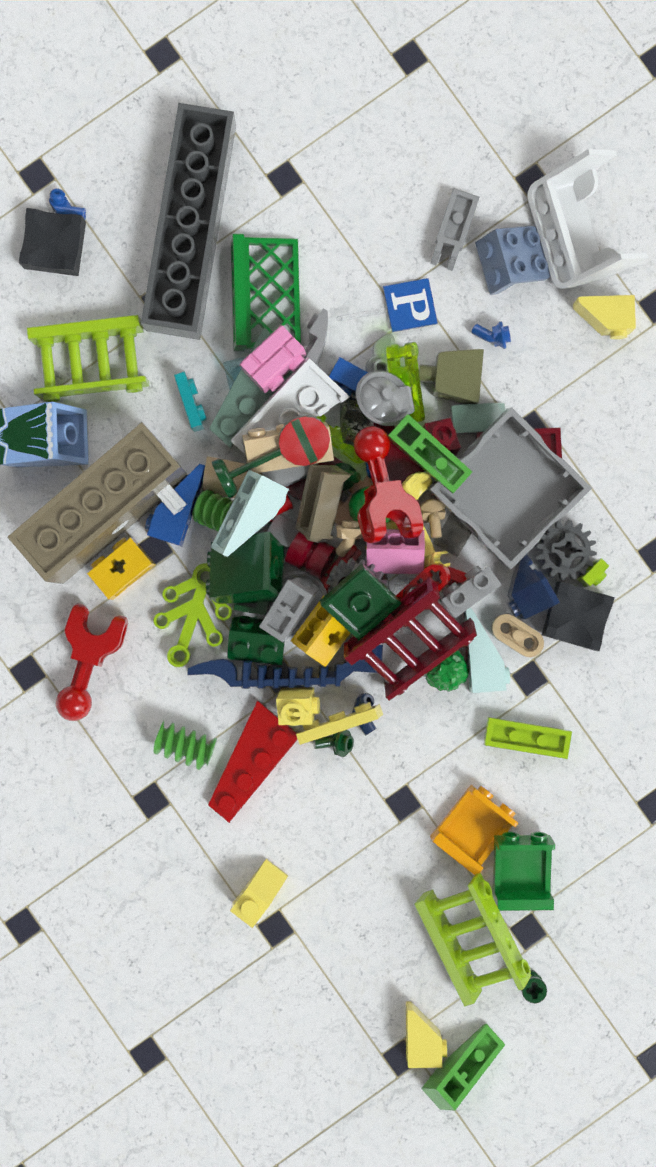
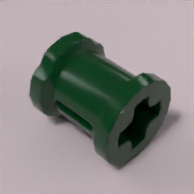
[521,970,547,1004]

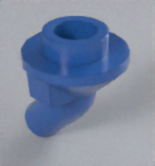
[472,321,511,349]

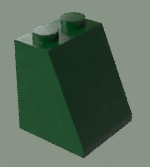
[206,532,284,604]

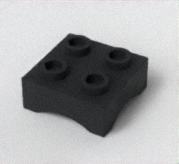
[19,208,86,276]
[541,581,615,651]

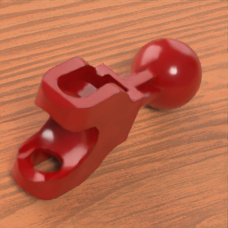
[354,426,424,543]
[55,603,128,721]

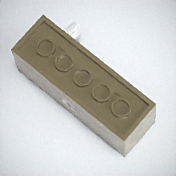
[7,422,188,584]

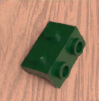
[227,616,285,665]

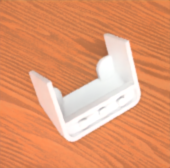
[528,149,648,288]

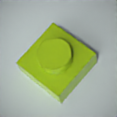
[577,558,609,587]

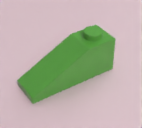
[388,414,472,494]
[421,1024,505,1111]

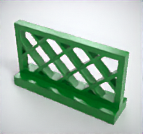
[230,234,301,351]

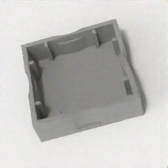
[428,407,592,569]

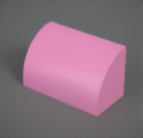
[367,529,425,574]

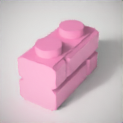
[240,325,306,394]

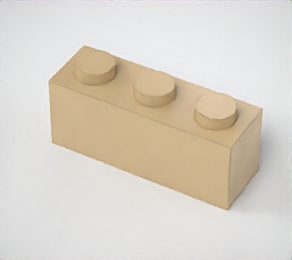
[242,419,334,473]

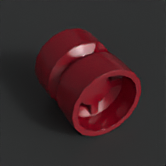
[285,531,336,580]

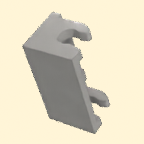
[259,577,319,642]

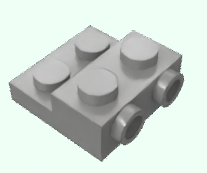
[439,565,502,618]

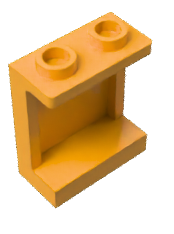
[430,784,518,875]

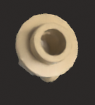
[420,499,446,538]
[336,520,362,557]

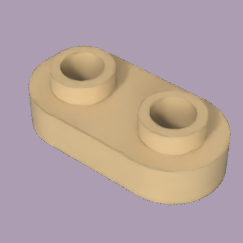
[491,614,544,657]

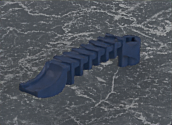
[187,644,383,689]

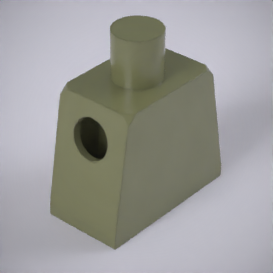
[418,349,484,405]

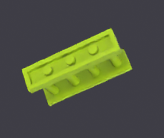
[27,315,150,402]
[414,873,531,1007]

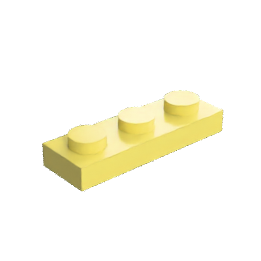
[296,702,383,745]

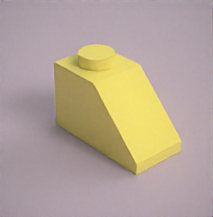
[573,295,636,339]
[230,859,288,928]
[406,1001,447,1068]

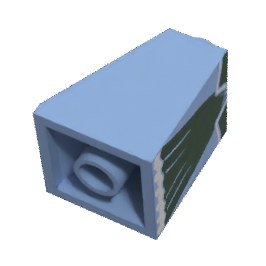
[0,402,88,467]

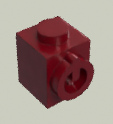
[423,418,461,456]

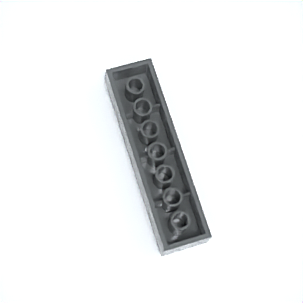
[141,103,236,340]

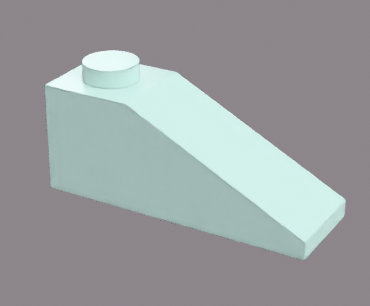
[211,470,289,557]
[463,608,510,693]

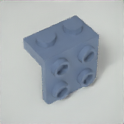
[475,226,550,295]

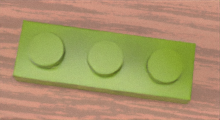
[483,717,572,759]

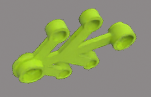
[153,563,232,667]

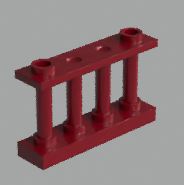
[344,577,477,701]

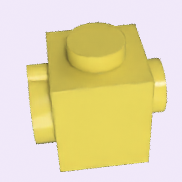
[276,687,320,726]

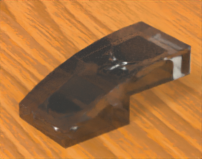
[340,397,371,446]
[433,513,472,557]

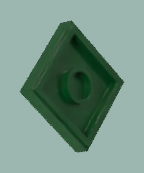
[319,563,402,640]

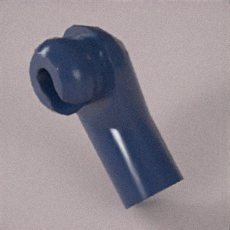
[352,693,377,736]

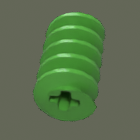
[192,490,234,532]
[153,721,217,770]

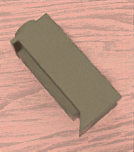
[295,464,351,542]

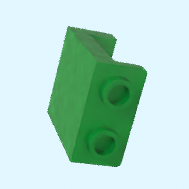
[493,832,556,911]

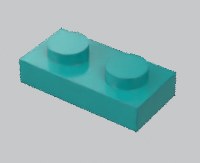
[174,371,207,432]

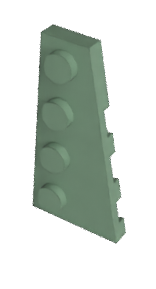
[209,327,293,449]

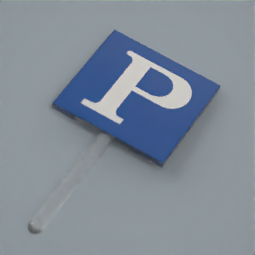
[336,278,438,332]

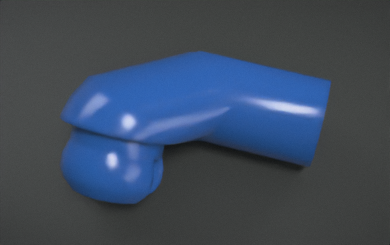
[49,189,86,220]

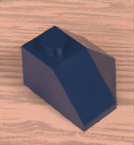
[507,554,560,619]

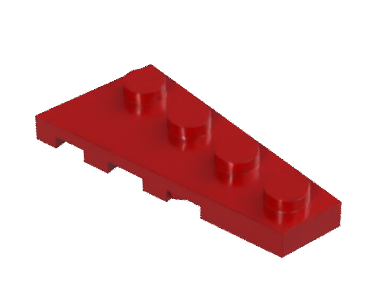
[208,701,298,823]

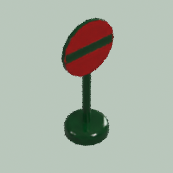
[212,415,330,499]

